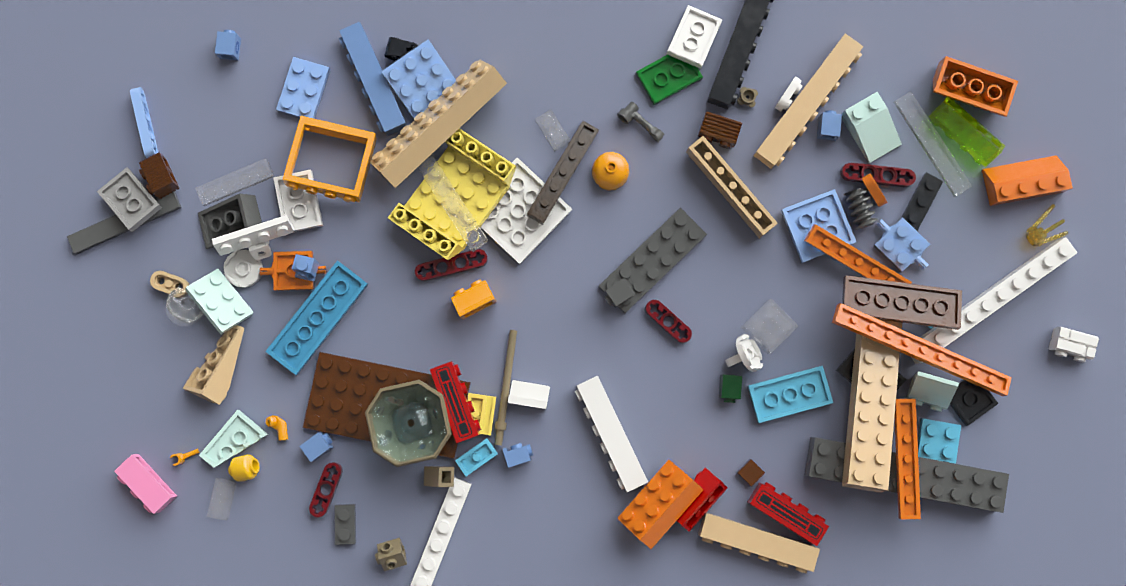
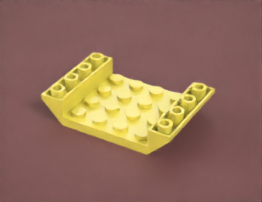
[388,128,516,260]

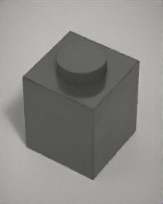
[604,278,635,308]

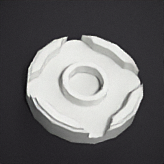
[224,250,263,288]

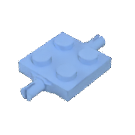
[874,217,930,272]

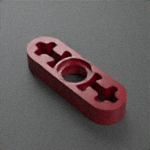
[645,300,692,343]
[309,462,343,517]

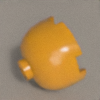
[592,152,629,191]

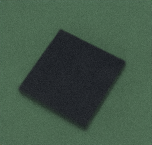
[950,380,999,426]

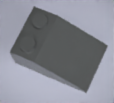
[198,193,262,249]

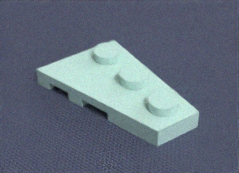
[199,410,269,468]

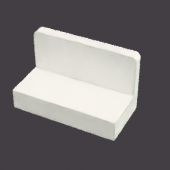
[508,380,550,409]

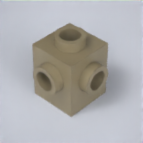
[375,538,407,571]

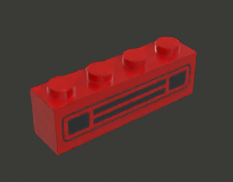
[430,361,482,444]
[747,482,829,546]

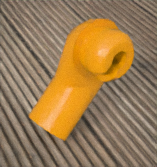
[265,415,288,441]

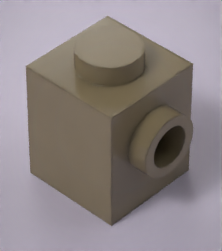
[424,466,454,487]

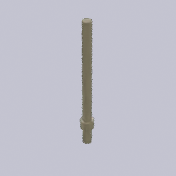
[494,330,517,446]

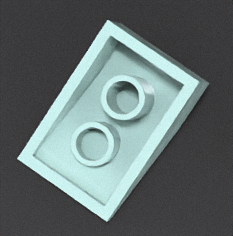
[842,92,902,163]
[907,371,959,412]

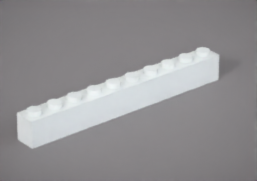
[911,237,1077,364]

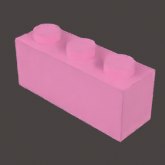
[114,454,177,514]

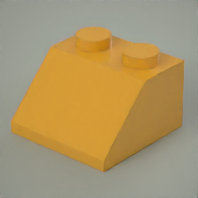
[451,279,496,319]

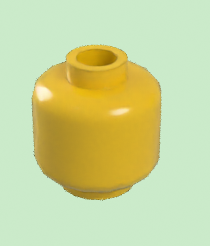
[228,454,260,482]

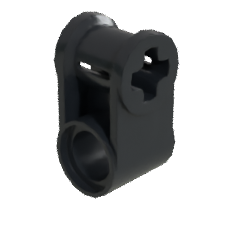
[384,37,418,61]

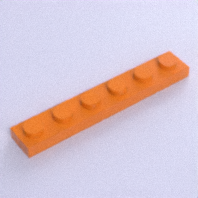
[804,224,912,284]
[894,399,921,519]

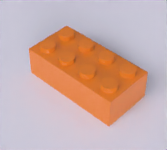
[617,460,703,549]

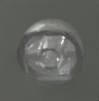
[165,287,204,327]

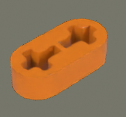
[862,173,888,207]

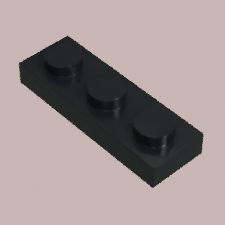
[901,172,943,231]

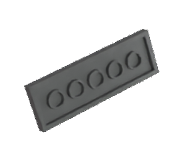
[598,207,707,313]

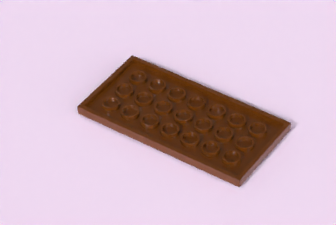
[303,352,471,458]

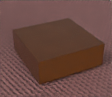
[737,459,765,487]

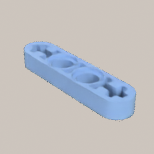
[130,87,158,158]

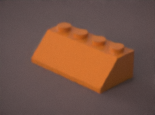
[933,56,1018,117]
[982,155,1073,206]

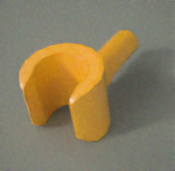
[170,448,200,466]

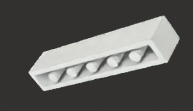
[575,376,648,492]

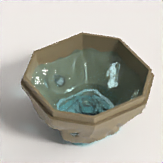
[365,380,452,467]

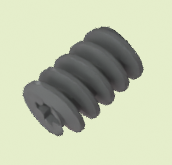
[843,188,878,230]

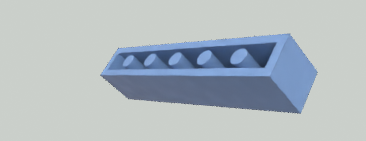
[339,22,407,136]

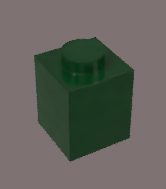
[719,374,742,403]

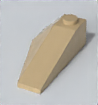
[183,325,244,405]

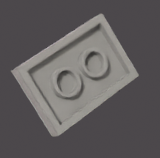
[97,167,162,232]

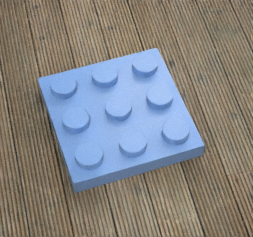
[381,39,456,118]
[781,189,856,263]

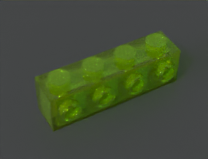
[928,97,1005,167]

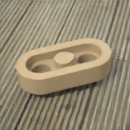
[150,271,189,297]

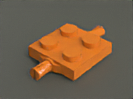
[260,251,327,291]

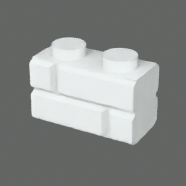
[1049,327,1099,362]

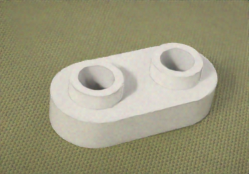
[775,76,802,112]

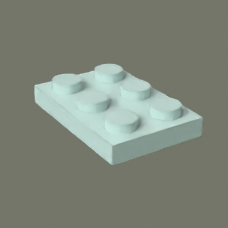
[185,269,253,335]

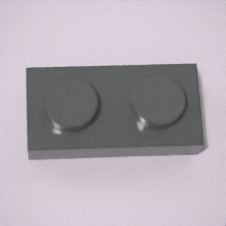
[335,504,356,545]

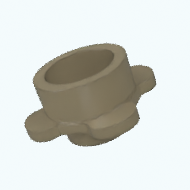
[737,87,758,107]

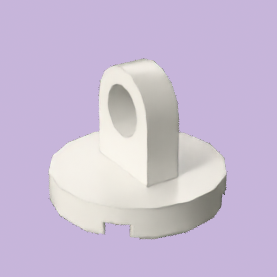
[725,334,763,372]

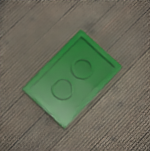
[635,54,703,105]

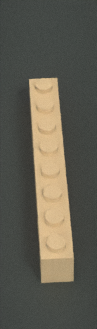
[753,33,864,169]

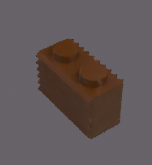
[698,111,742,149]
[139,152,179,199]

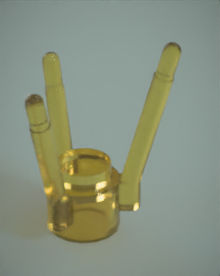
[1026,204,1069,247]

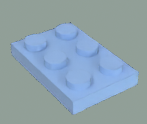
[276,57,330,119]

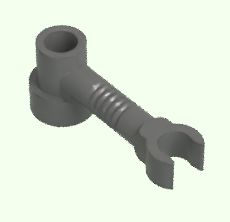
[617,102,665,142]

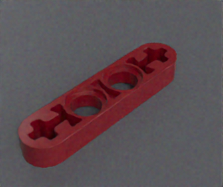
[840,163,916,187]
[415,249,488,281]

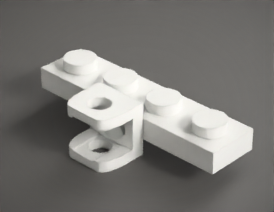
[212,215,294,260]

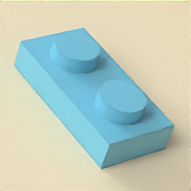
[455,438,498,476]

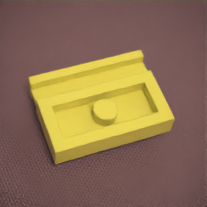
[467,393,497,435]

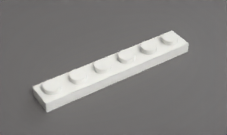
[410,477,472,586]

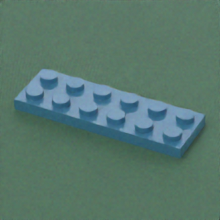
[265,260,369,375]

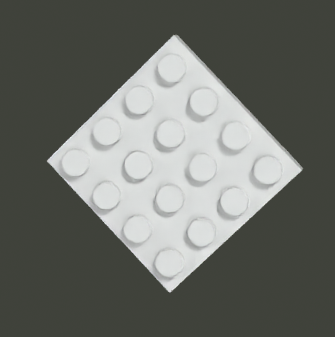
[480,158,572,265]

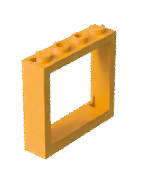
[283,116,377,203]

